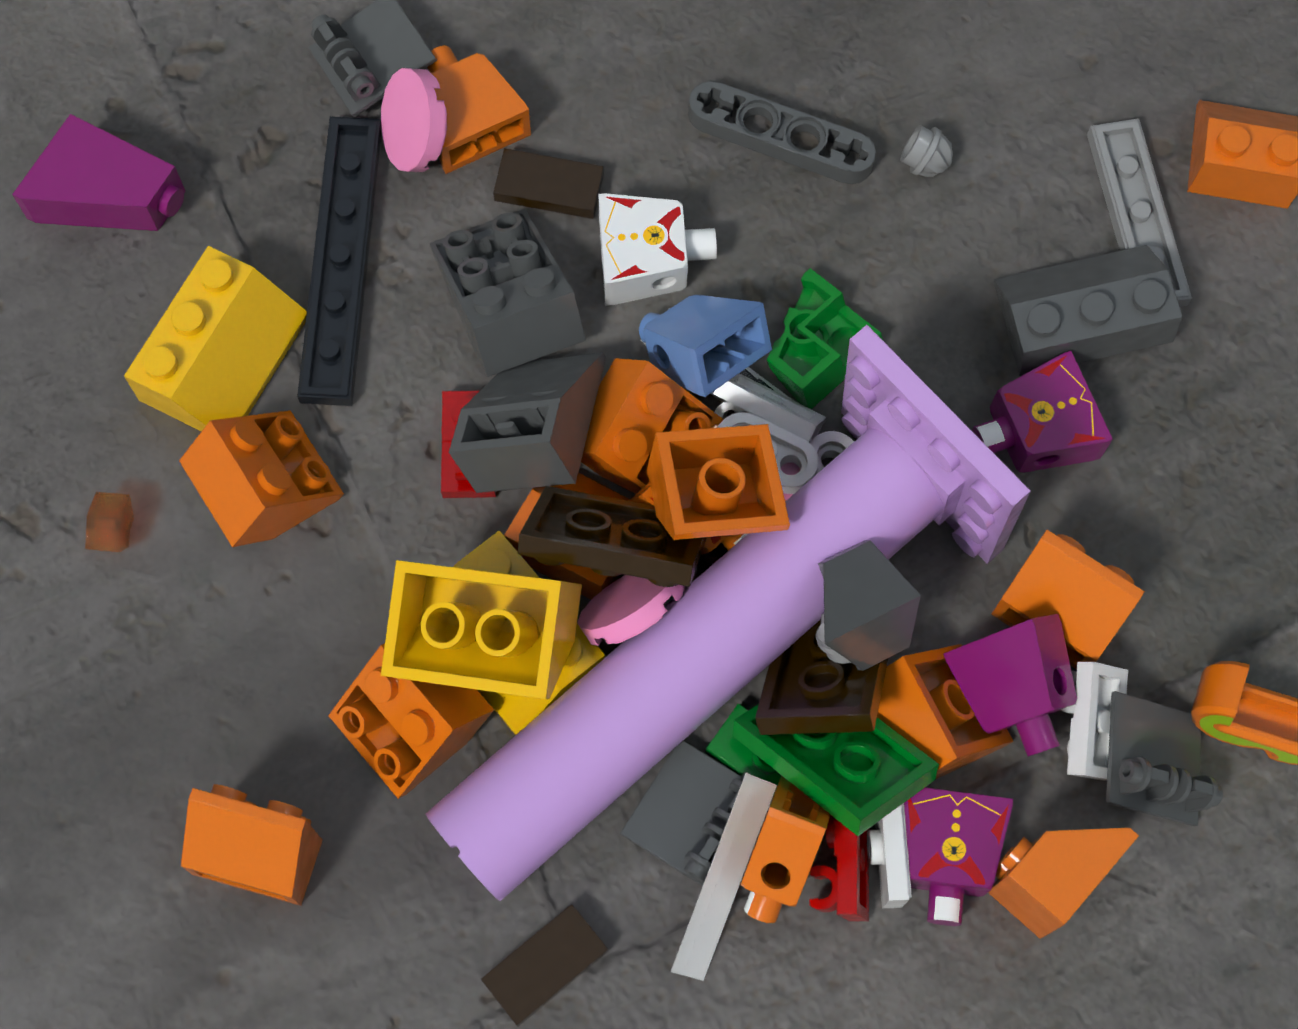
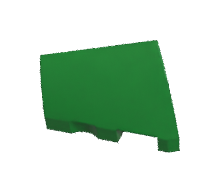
[767,268,883,409]

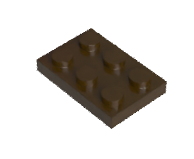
[518,486,707,587]
[755,619,888,735]

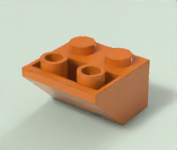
[581,358,723,494]
[179,410,344,547]
[991,530,1145,670]
[328,643,494,799]
[181,784,323,906]

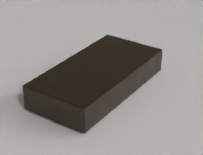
[493,148,604,219]
[481,904,608,1027]

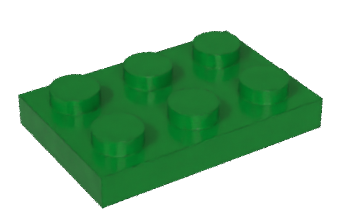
[732,704,939,836]

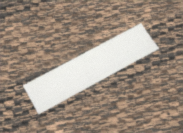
[671,773,777,981]

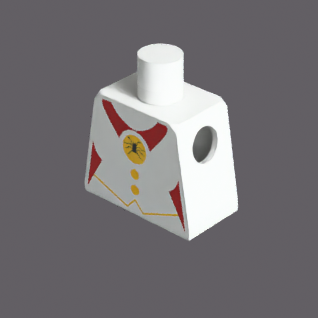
[598,193,717,306]

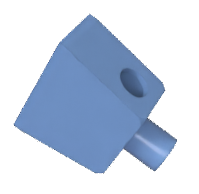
[639,295,772,397]

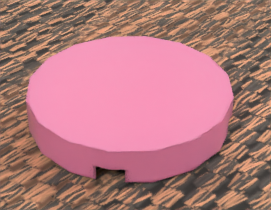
[381,68,447,172]
[577,575,685,646]

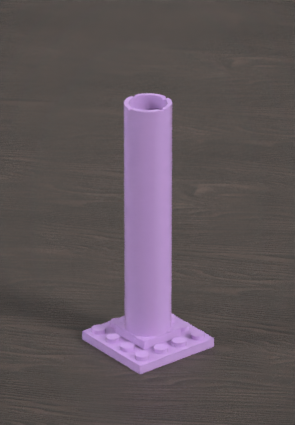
[425,325,1031,901]

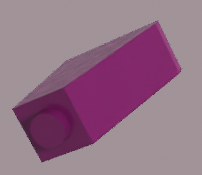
[12,114,186,231]

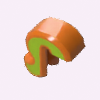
[1191,661,1298,765]

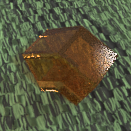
[85,492,134,552]

